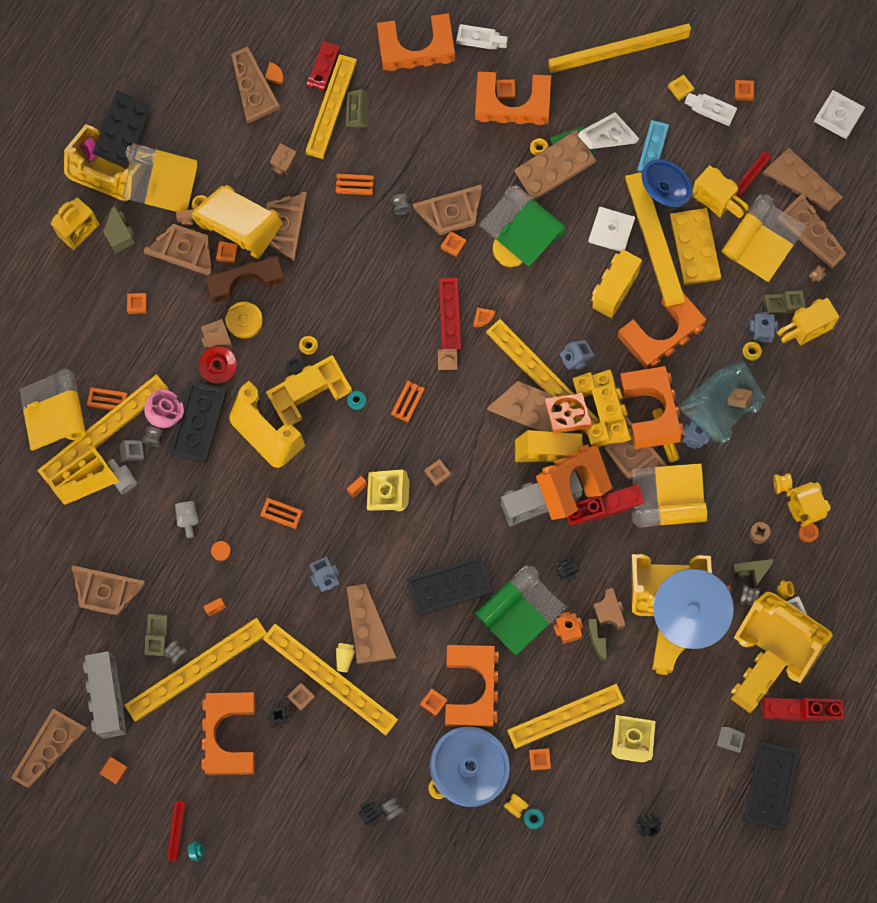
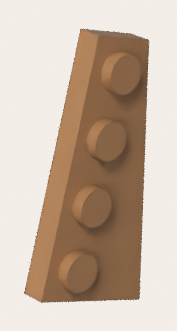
[231,46,280,124]
[762,148,843,212]
[777,193,846,269]
[347,584,396,664]
[11,709,88,789]

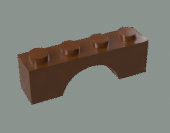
[205,256,285,304]

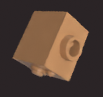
[270,143,299,175]
[201,319,233,350]

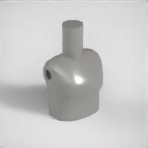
[107,459,137,494]
[175,501,199,538]

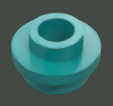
[347,391,366,410]
[524,809,544,829]
[188,841,205,861]

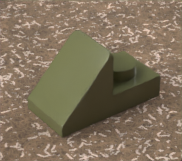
[731,559,773,588]

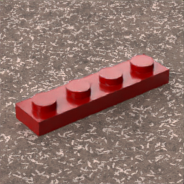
[439,278,461,352]

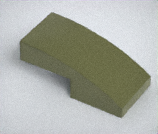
[762,291,806,315]
[145,614,168,656]
[588,619,607,661]

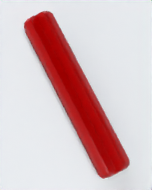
[736,151,771,197]
[167,801,186,861]

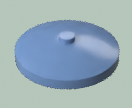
[653,569,734,649]
[430,727,510,807]

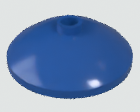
[641,159,693,207]

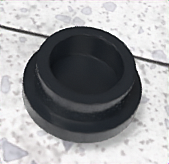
[286,358,305,375]

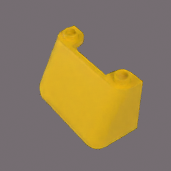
[64,124,152,201]
[191,185,283,260]
[229,381,305,468]
[632,554,712,616]
[734,592,833,683]

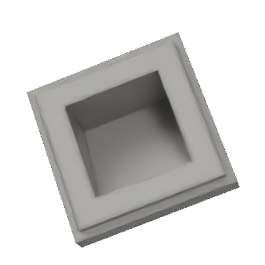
[120,440,144,462]
[717,727,745,753]

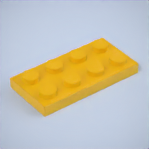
[670,208,721,286]

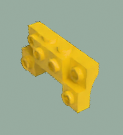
[266,355,352,425]
[573,369,632,447]

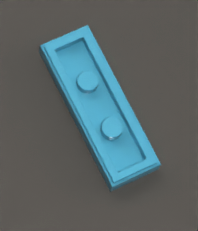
[637,120,669,173]

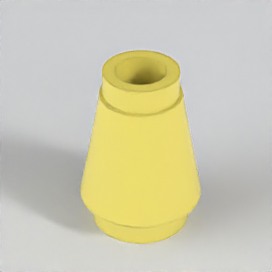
[336,643,355,672]

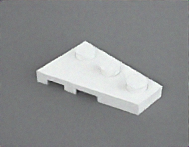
[578,112,639,149]

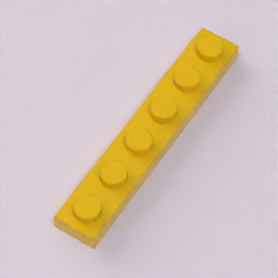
[305,54,357,159]
[507,684,625,749]

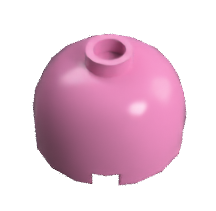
[144,389,184,428]

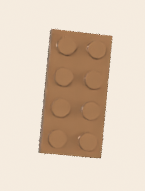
[514,130,596,201]

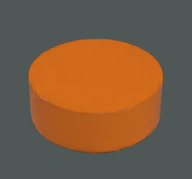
[798,523,819,543]
[211,541,231,561]

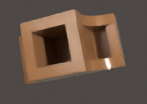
[592,588,626,630]

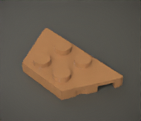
[413,185,482,235]
[266,192,307,261]
[144,224,212,276]
[487,381,554,432]
[604,416,667,480]
[72,565,146,616]

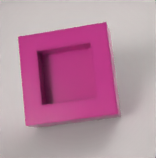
[80,138,98,163]

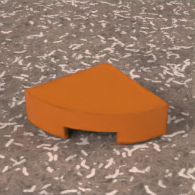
[265,62,284,85]
[473,307,496,327]

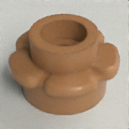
[808,265,826,282]

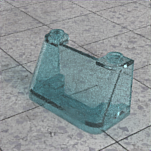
[679,361,767,443]

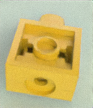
[692,165,749,218]
[51,197,100,251]
[777,298,839,346]

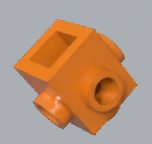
[553,612,583,644]

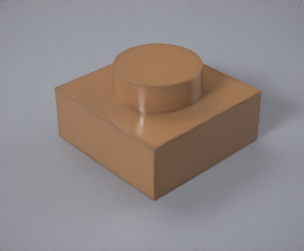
[176,209,196,226]
[438,349,457,370]
[728,388,753,408]
[424,459,451,487]
[287,683,315,711]

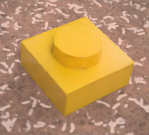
[668,75,694,101]

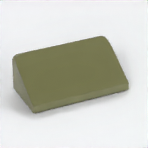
[346,89,370,127]

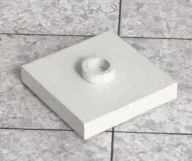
[814,90,865,139]
[588,207,635,252]

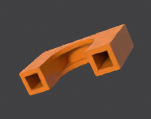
[377,13,455,71]
[475,72,551,125]
[618,292,706,369]
[620,366,684,449]
[536,444,613,520]
[445,645,498,728]
[202,692,256,775]

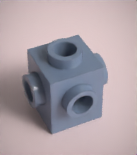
[749,312,778,342]
[560,340,594,370]
[682,416,711,448]
[309,556,339,592]

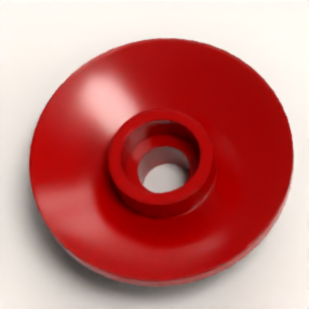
[199,346,237,384]

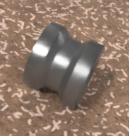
[391,194,412,215]
[142,426,164,447]
[740,585,760,607]
[163,640,188,665]
[380,797,405,821]

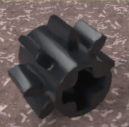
[555,556,579,582]
[266,704,292,729]
[358,801,382,826]
[635,812,662,838]

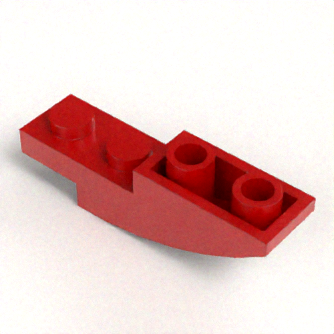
[567,484,645,525]
[762,698,844,721]

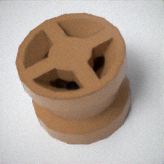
[749,522,770,544]

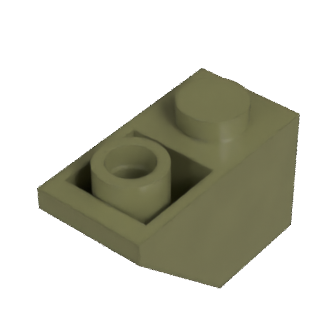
[104,207,135,254]

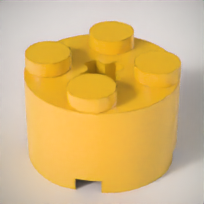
[787,482,830,527]

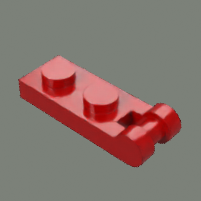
[307,41,340,92]

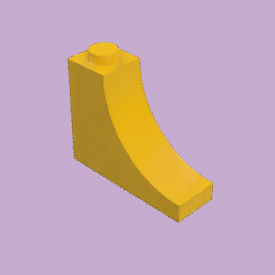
[652,628,686,675]

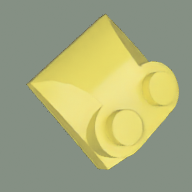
[367,470,409,511]
[612,715,656,762]

